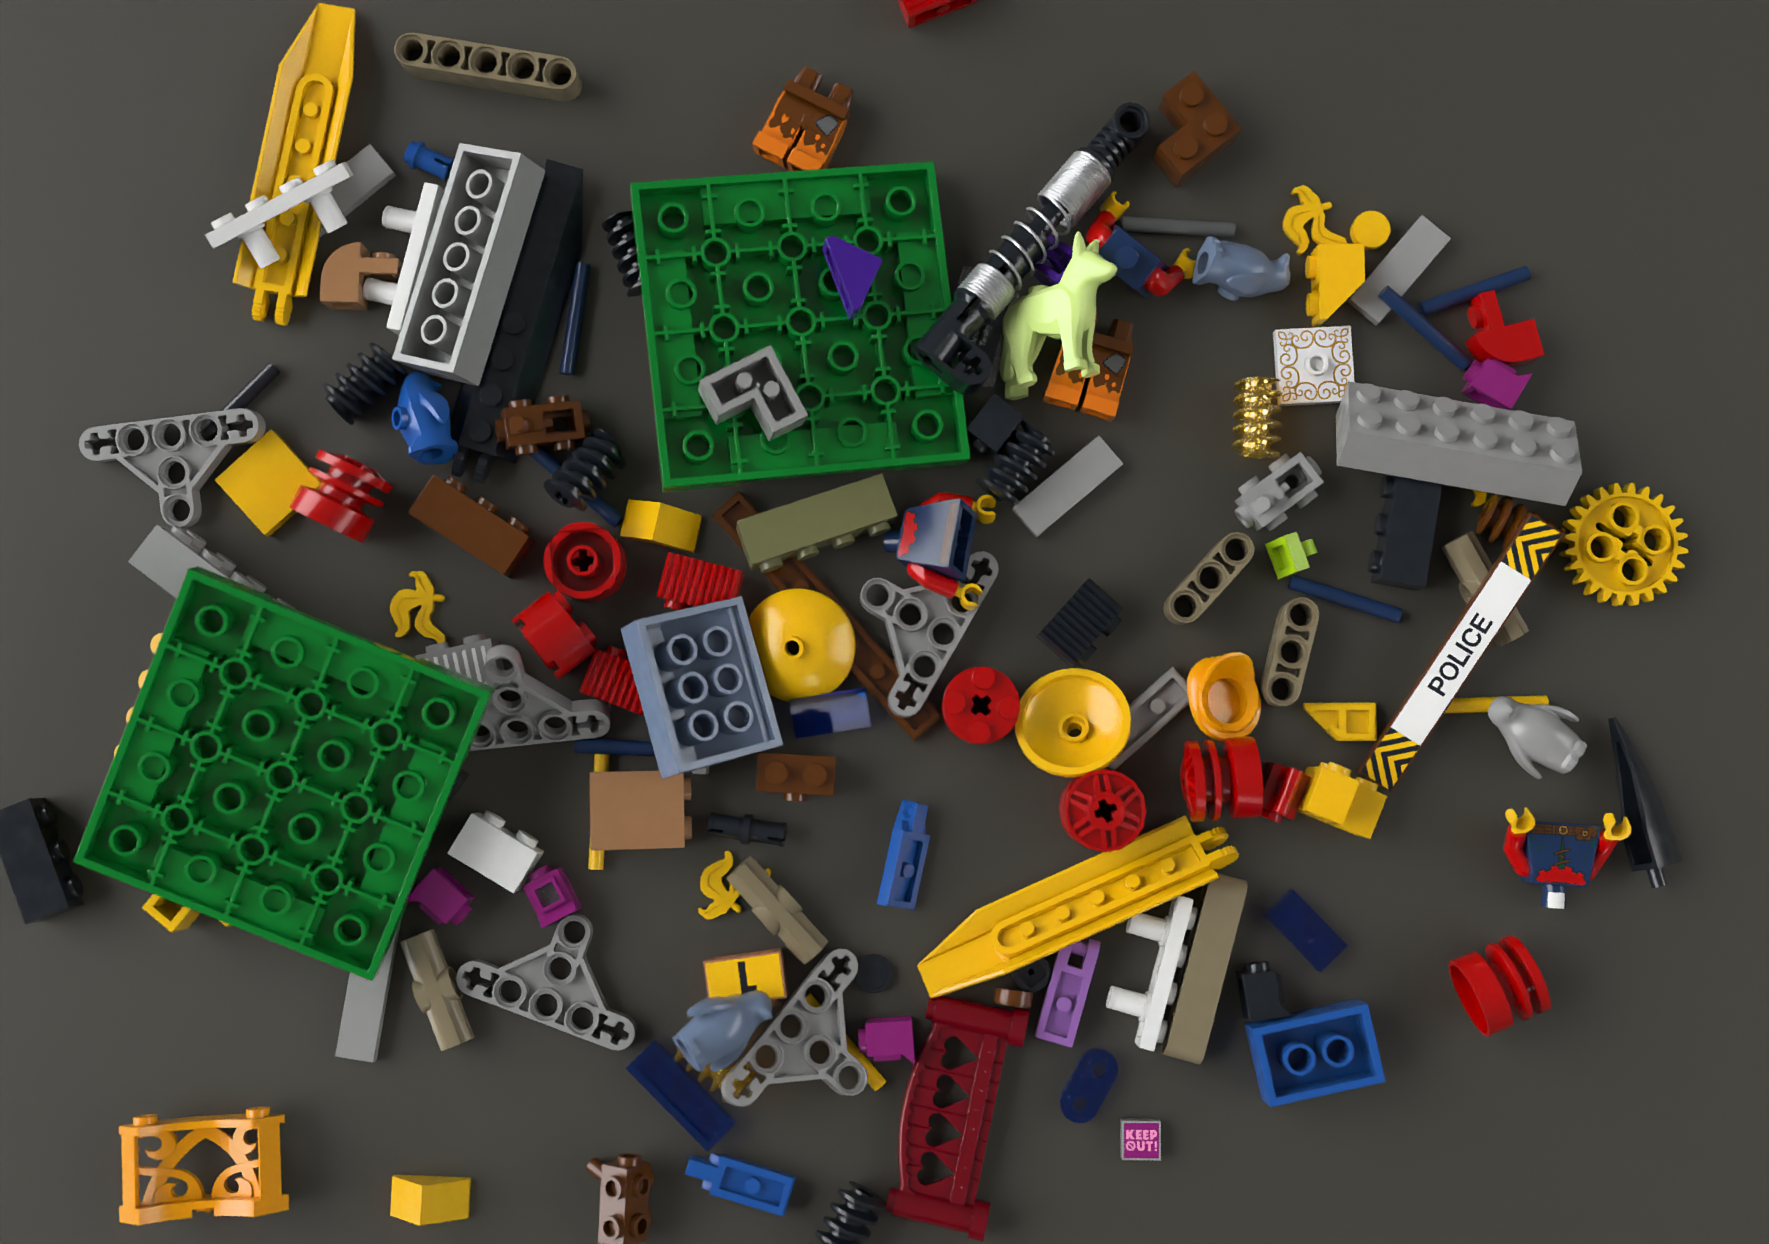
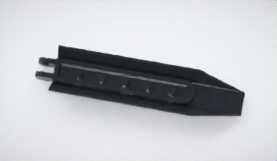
[450,159,583,484]

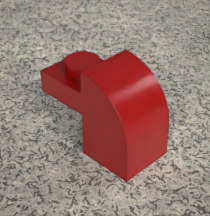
[1465,290,1545,368]

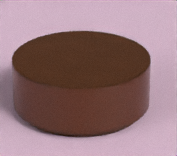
[993,987,1033,1008]

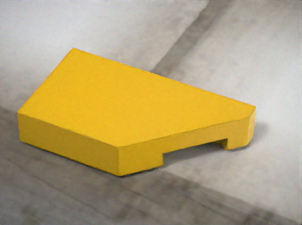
[1303,703,1377,741]

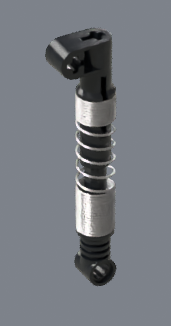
[913,102,1150,395]

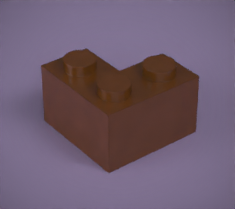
[1153,71,1242,188]

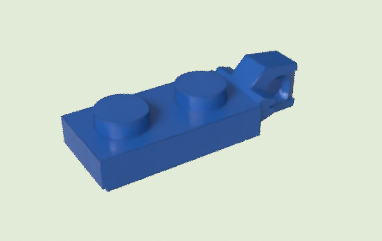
[877,800,930,910]
[685,1152,796,1216]

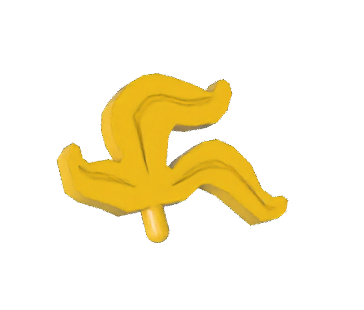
[1282,185,1347,255]
[390,571,446,644]
[698,850,771,920]

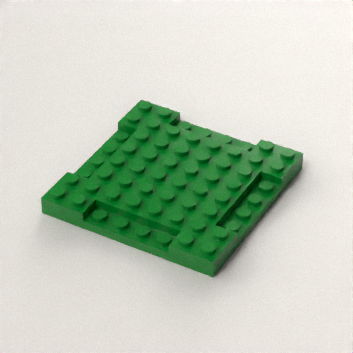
[630,161,970,492]
[73,566,495,981]

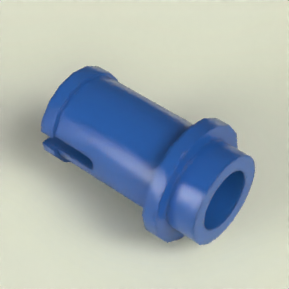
[403,141,454,182]

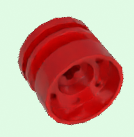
[289,449,393,544]
[1180,736,1263,822]
[1058,769,1147,852]
[1448,934,1551,1037]

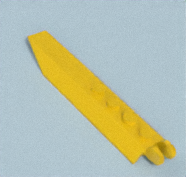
[232,3,356,326]
[917,815,1239,999]

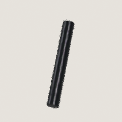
[200,362,281,442]

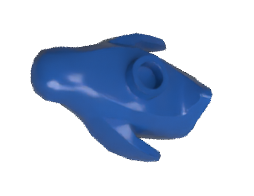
[392,371,458,465]

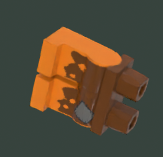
[752,66,854,171]
[1042,313,1134,422]

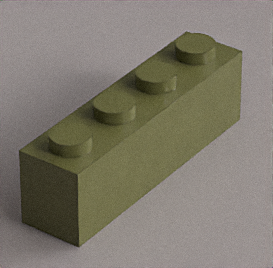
[736,473,898,573]

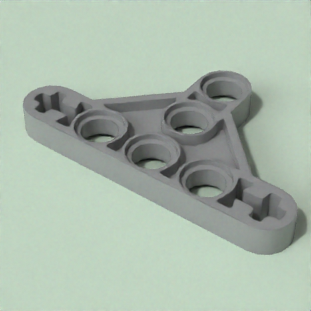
[79,408,266,528]
[860,551,999,718]
[470,645,611,751]
[456,914,637,1051]
[721,948,868,1106]

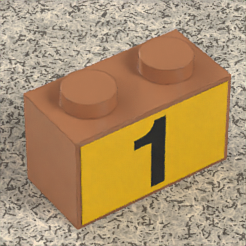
[703,948,789,1007]

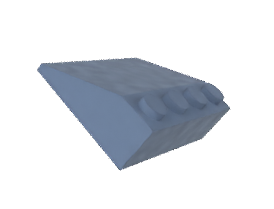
[621,596,783,779]

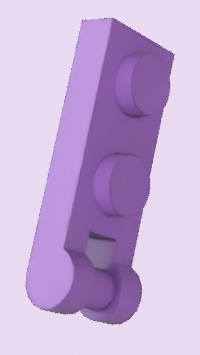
[1034,938,1101,1048]

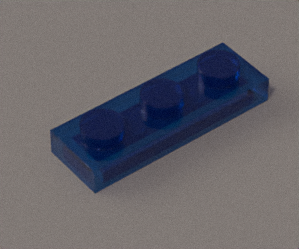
[626,1039,736,1152]

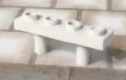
[205,159,353,269]
[363,182,445,335]
[1106,895,1197,1052]

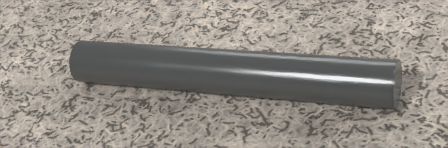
[1121,216,1235,238]

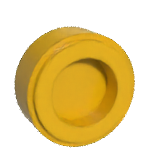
[1350,210,1390,251]

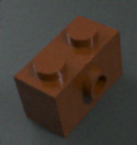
[756,753,837,802]

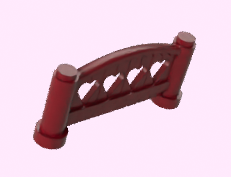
[885,995,1030,1242]

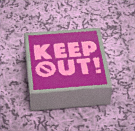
[1120,1118,1161,1161]

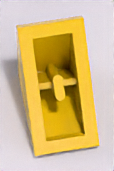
[620,499,703,553]
[390,1174,471,1226]

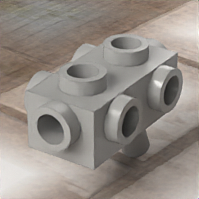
[1235,452,1324,531]

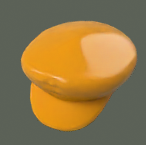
[1187,652,1261,742]

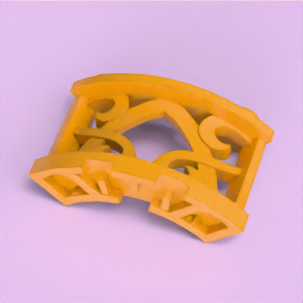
[119,1106,289,1226]

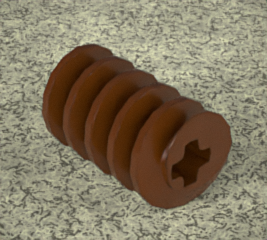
[1475,493,1565,560]

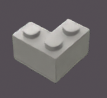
[698,345,808,442]

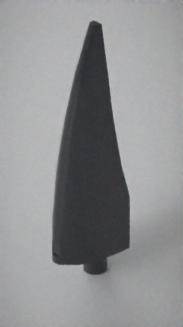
[1608,717,1682,888]

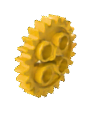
[1559,483,1689,607]

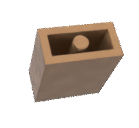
[589,771,692,851]

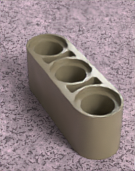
[1163,532,1255,626]
[1259,597,1319,707]

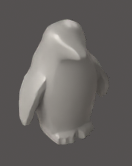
[1488,696,1587,779]

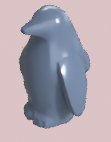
[1192,236,1291,301]
[672,990,773,1072]

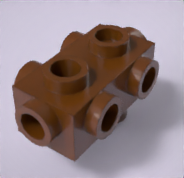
[495,395,590,456]
[586,1153,654,1244]

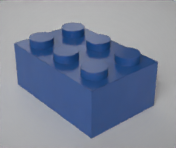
[1244,998,1386,1107]

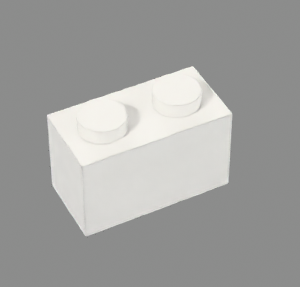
[447,810,544,893]

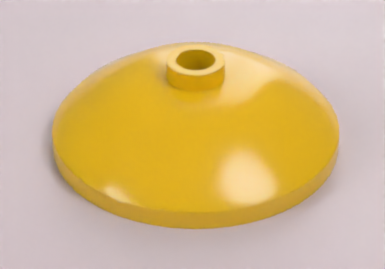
[748,588,856,703]
[1015,668,1131,777]

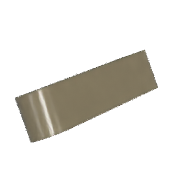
[394,33,582,102]
[1161,872,1247,1065]

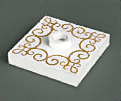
[1273,326,1355,406]

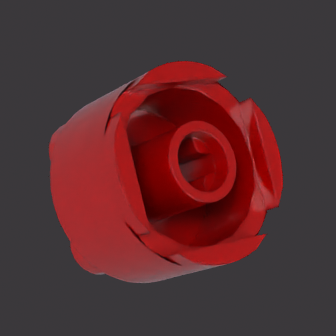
[544,522,627,603]
[511,591,597,680]
[941,666,1020,745]

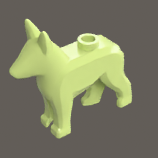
[999,232,1117,400]

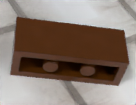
[408,474,535,579]

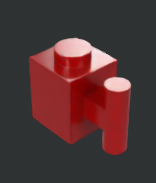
[1260,762,1310,824]

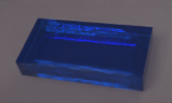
[790,688,871,738]

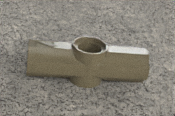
[1441,530,1529,647]
[726,856,829,964]
[400,929,475,1051]

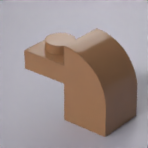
[320,242,403,311]

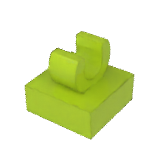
[1265,532,1318,579]

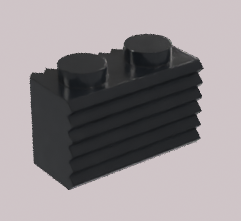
[1036,578,1123,667]

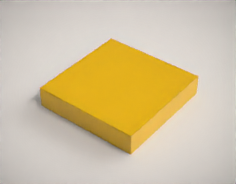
[215,429,322,537]

